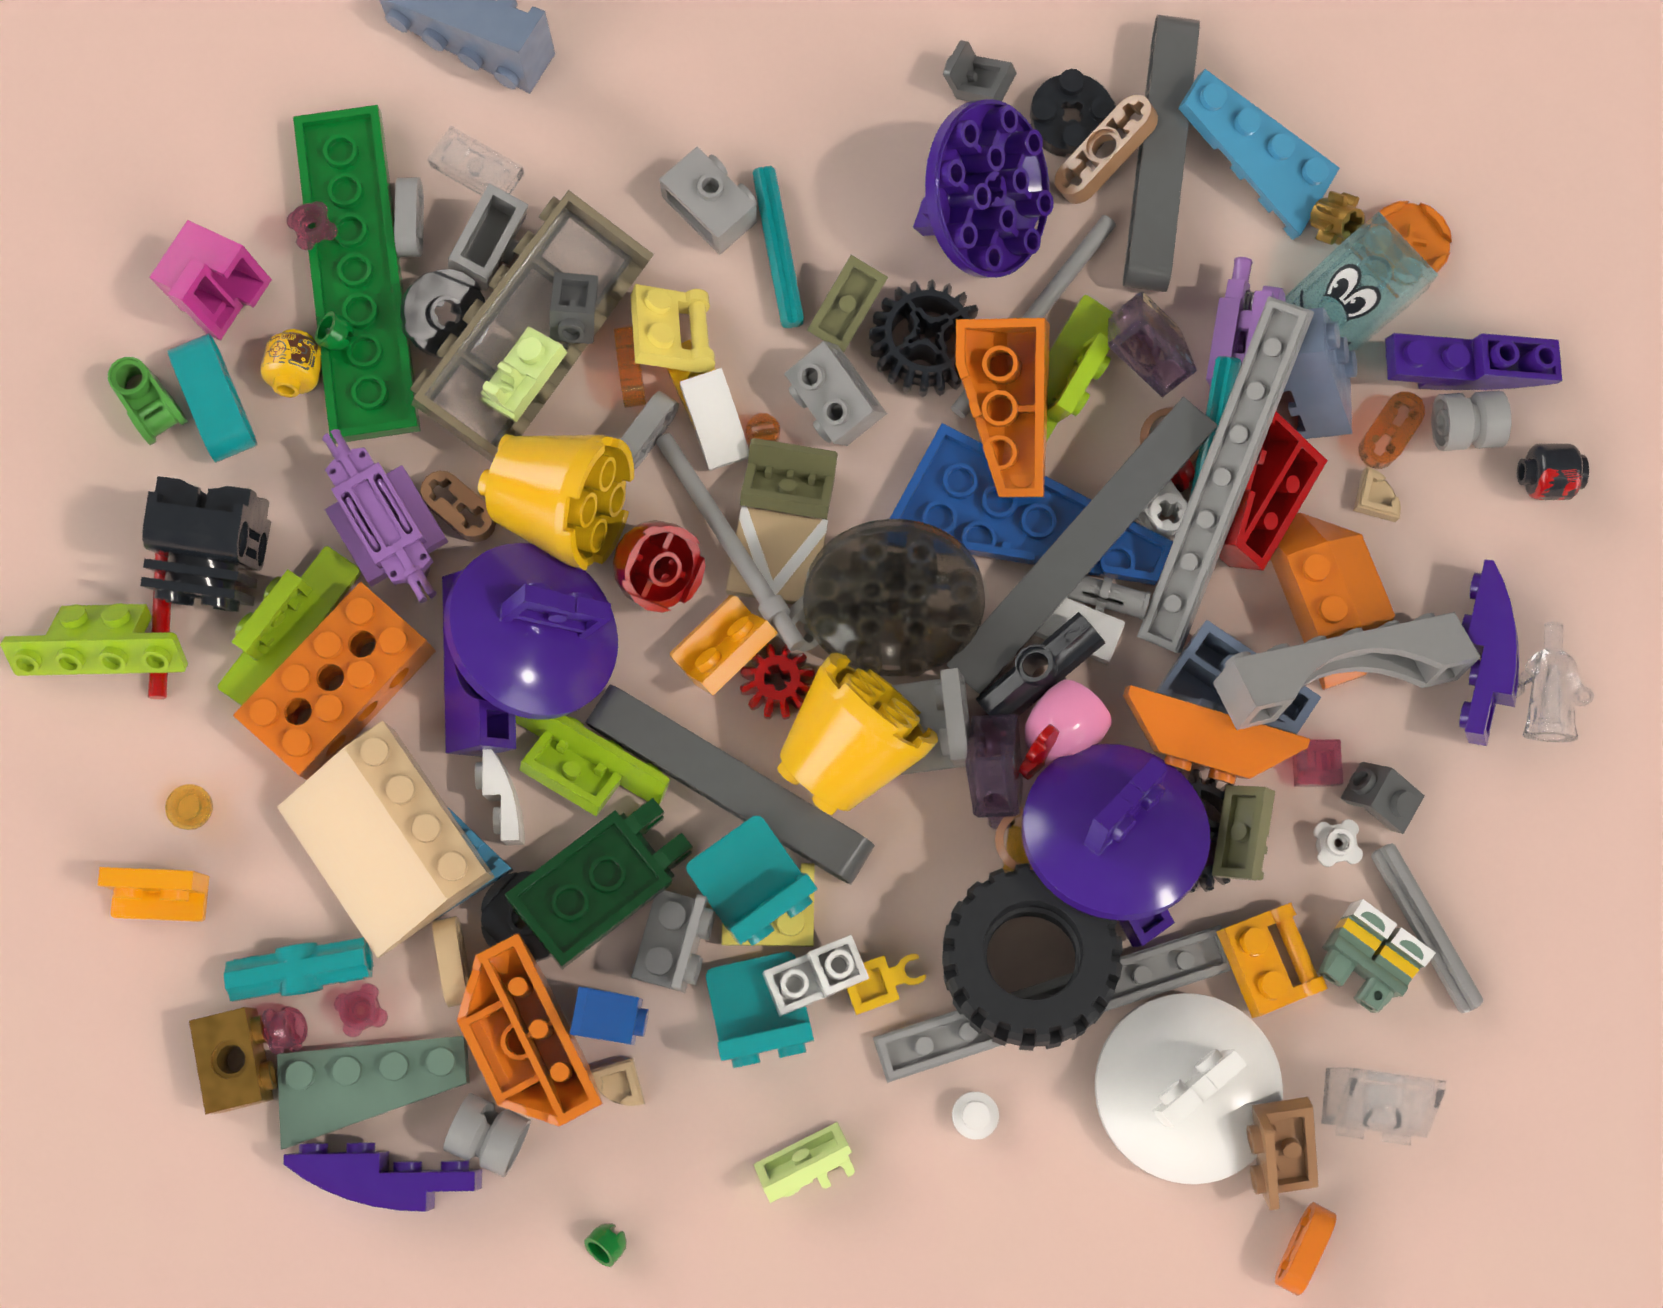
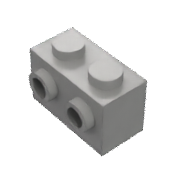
[784,341,887,446]

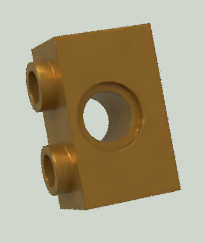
[189,1007,277,1115]

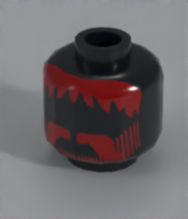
[1517,443,1589,500]

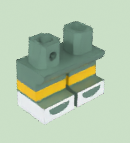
[1318,899,1436,1013]

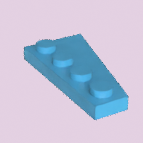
[1178,69,1340,240]

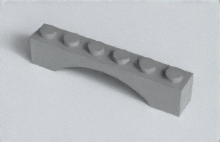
[1213,612,1480,730]

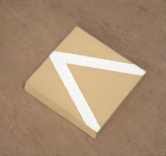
[726,506,828,605]

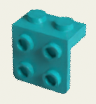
[686,816,818,946]
[706,951,814,1069]

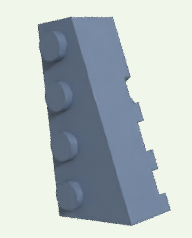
[380,0,555,94]

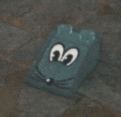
[1285,212,1438,351]

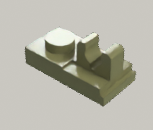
[807,255,888,352]
[1212,785,1275,881]

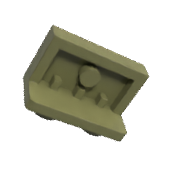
[740,438,838,520]

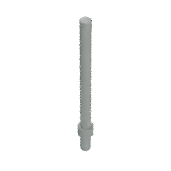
[951,215,1116,418]
[656,433,805,651]

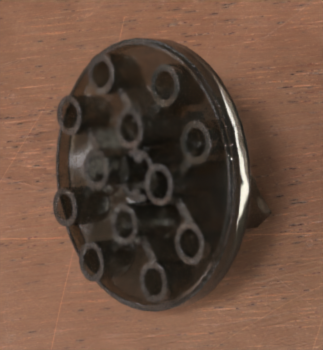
[803,519,985,677]

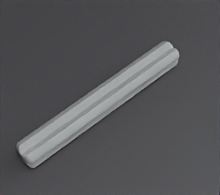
[1371,843,1483,1013]

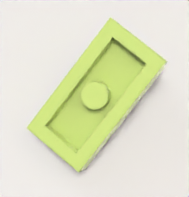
[480,326,567,422]
[753,1122,855,1203]

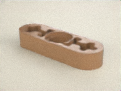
[1054,94,1158,204]

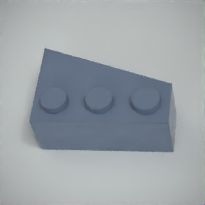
[1284,307,1357,439]
[1155,620,1321,734]

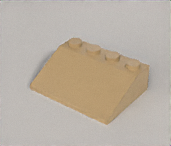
[277,721,495,958]

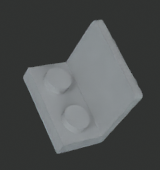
[892,668,973,775]
[631,890,716,993]

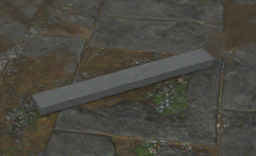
[947,396,1218,695]

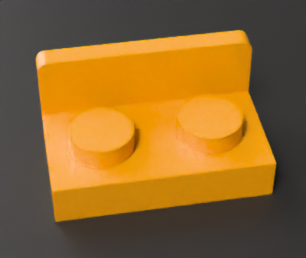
[670,595,778,696]
[97,867,210,922]

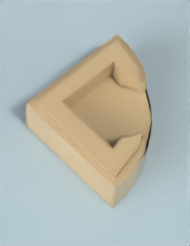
[1353,466,1401,522]
[591,1058,645,1106]

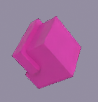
[149,220,272,341]

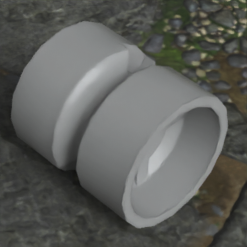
[1431,391,1511,451]
[443,1093,531,1177]

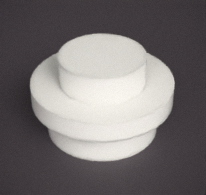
[952,1092,999,1140]

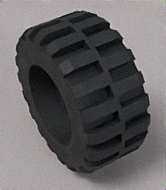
[942,863,1123,1051]

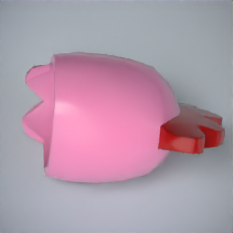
[1018,679,1112,780]

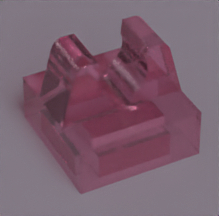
[1292,739,1343,787]

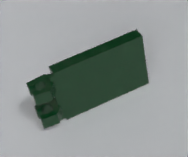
[504,798,693,970]

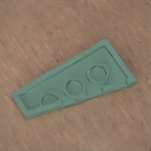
[277,1036,470,1150]

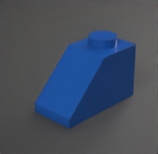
[570,986,649,1045]

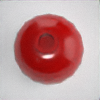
[613,520,706,613]

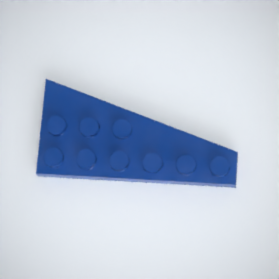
[880,423,1173,585]

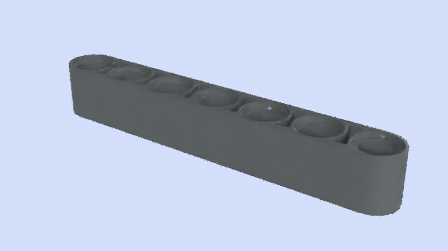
[1123,14,1200,292]
[585,684,875,885]

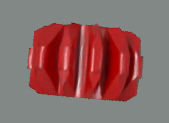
[740,644,815,720]

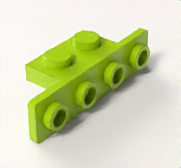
[1046,295,1119,442]
[217,546,361,706]
[0,603,188,676]
[515,715,670,817]

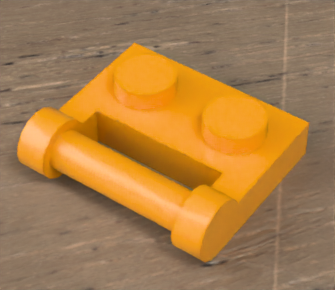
[1216,902,1328,1018]

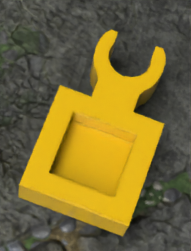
[847,954,926,1015]

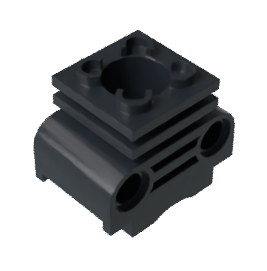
[140,476,271,612]

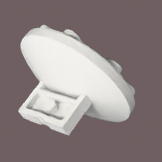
[1095,993,1283,1184]

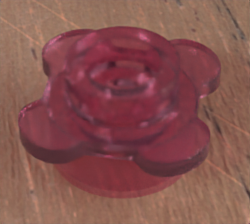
[286,201,338,250]
[334,983,388,1037]
[262,1006,308,1055]

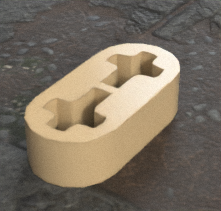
[432,916,470,1007]

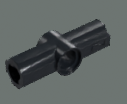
[976,612,1105,730]

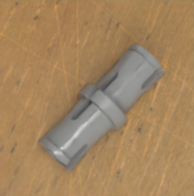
[1067,576,1151,620]

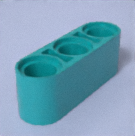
[167,333,258,463]

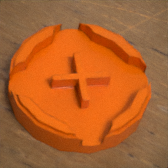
[1364,201,1452,285]

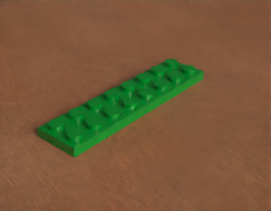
[293,105,421,444]

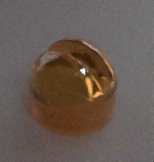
[746,413,780,444]

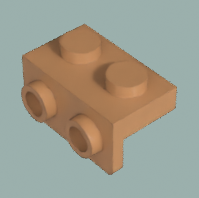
[1246,1097,1319,1210]

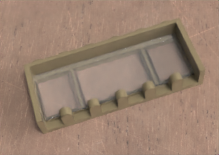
[410,190,654,462]

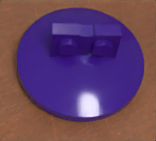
[913,99,1054,278]
[444,543,618,719]
[1021,744,1210,920]

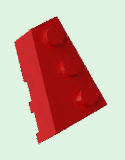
[1219,411,1328,571]

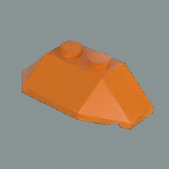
[1270,512,1395,690]
[1123,685,1310,785]
[456,933,603,1127]

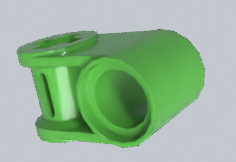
[108,357,188,445]

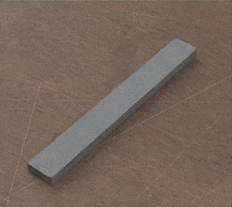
[1137,296,1314,653]
[873,925,1232,1083]

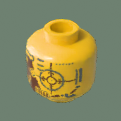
[261,329,322,397]

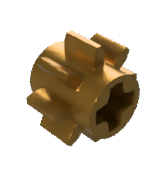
[1310,191,1365,246]

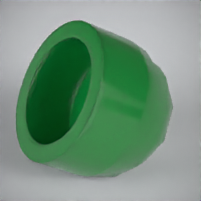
[315,312,354,351]
[584,1223,627,1267]

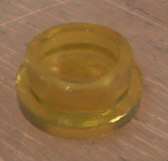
[165,784,213,830]

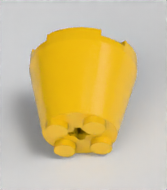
[478,434,634,571]
[777,653,938,815]

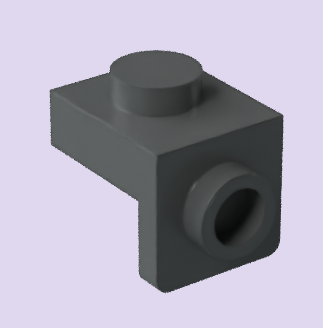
[943,40,1017,102]
[1341,762,1425,834]

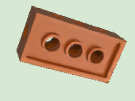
[233,582,436,780]

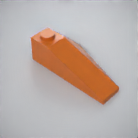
[956,318,1050,497]

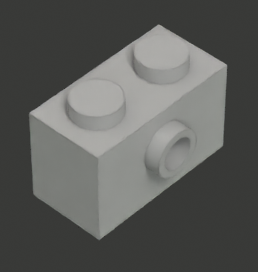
[659,146,757,255]
[448,183,528,291]

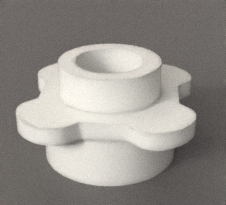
[1313,819,1363,867]

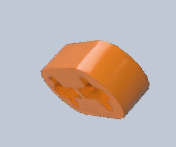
[1275,1202,1337,1296]

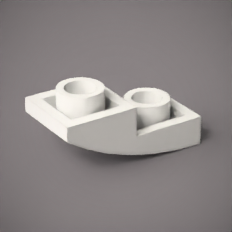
[680,368,749,471]
[475,749,525,846]
[762,935,869,1017]

